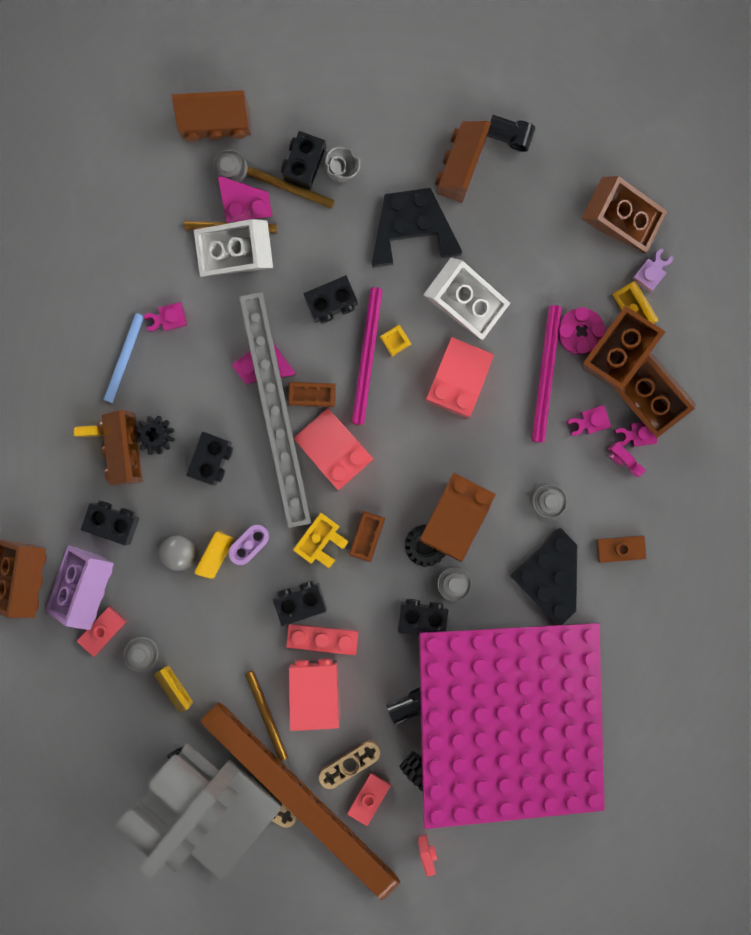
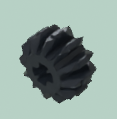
[134,416,175,455]

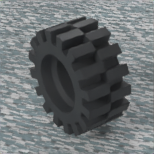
[405,524,446,567]
[399,751,423,791]

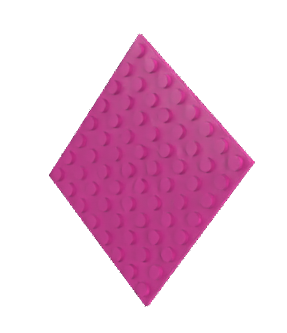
[419,623,605,829]

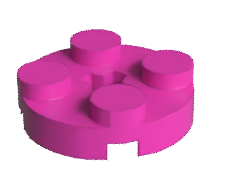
[558,307,606,355]

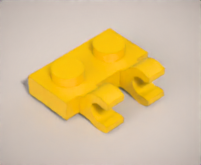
[293,512,349,568]

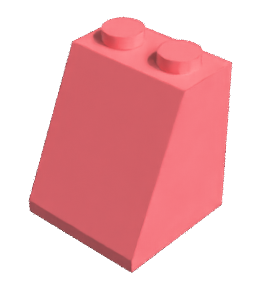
[289,658,340,731]

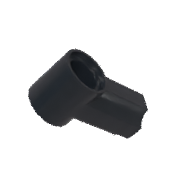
[487,115,536,152]
[386,687,421,725]

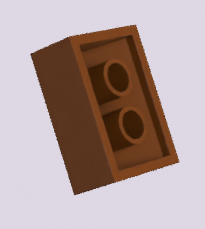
[172,90,251,142]
[435,121,491,203]
[583,305,666,391]
[612,353,696,438]
[99,410,143,485]
[0,540,46,618]

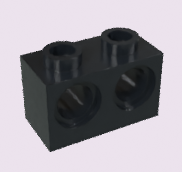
[281,131,326,190]
[303,275,358,324]
[186,431,233,486]
[80,500,140,545]
[273,581,328,627]
[398,599,449,635]

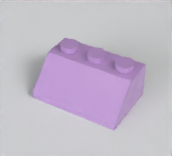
[45,545,114,630]

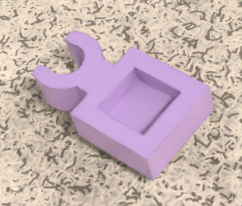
[632,249,673,292]

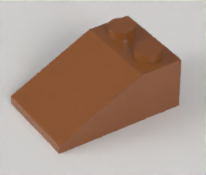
[581,176,667,253]
[419,473,496,562]

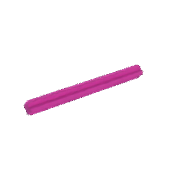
[352,287,382,425]
[532,305,562,443]

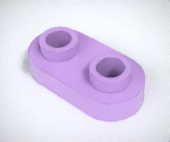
[229,525,270,565]

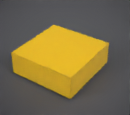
[380,324,411,357]
[74,426,104,437]

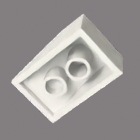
[194,219,273,277]
[423,258,510,340]

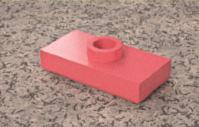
[77,606,127,657]
[347,772,391,826]
[418,835,438,877]

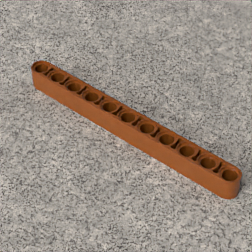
[201,702,400,900]

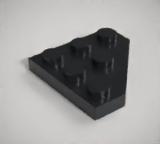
[510,528,577,625]

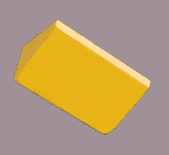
[612,281,659,324]
[194,531,234,579]
[154,665,193,712]

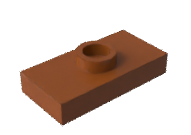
[288,382,336,407]
[349,511,385,562]
[596,535,647,563]

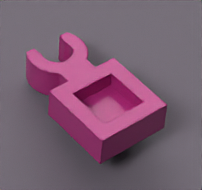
[143,302,188,332]
[566,405,611,436]
[614,422,658,447]
[607,442,646,477]

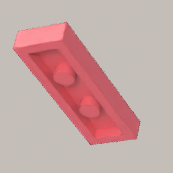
[286,623,359,655]

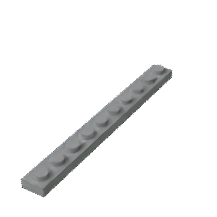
[239,292,311,528]

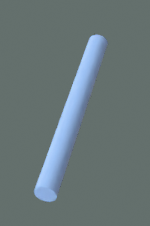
[104,313,144,403]

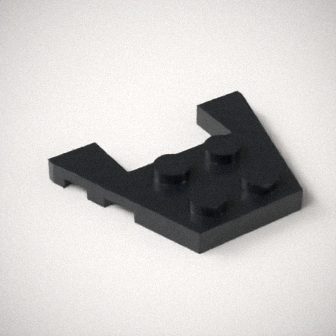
[372,188,462,268]

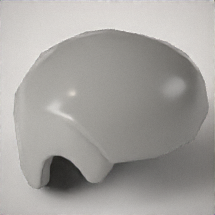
[324,146,361,183]
[158,535,197,571]

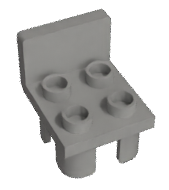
[115,743,282,879]

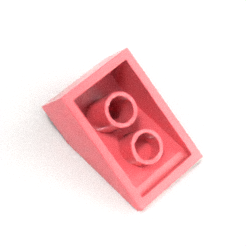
[425,337,494,419]
[294,408,374,490]

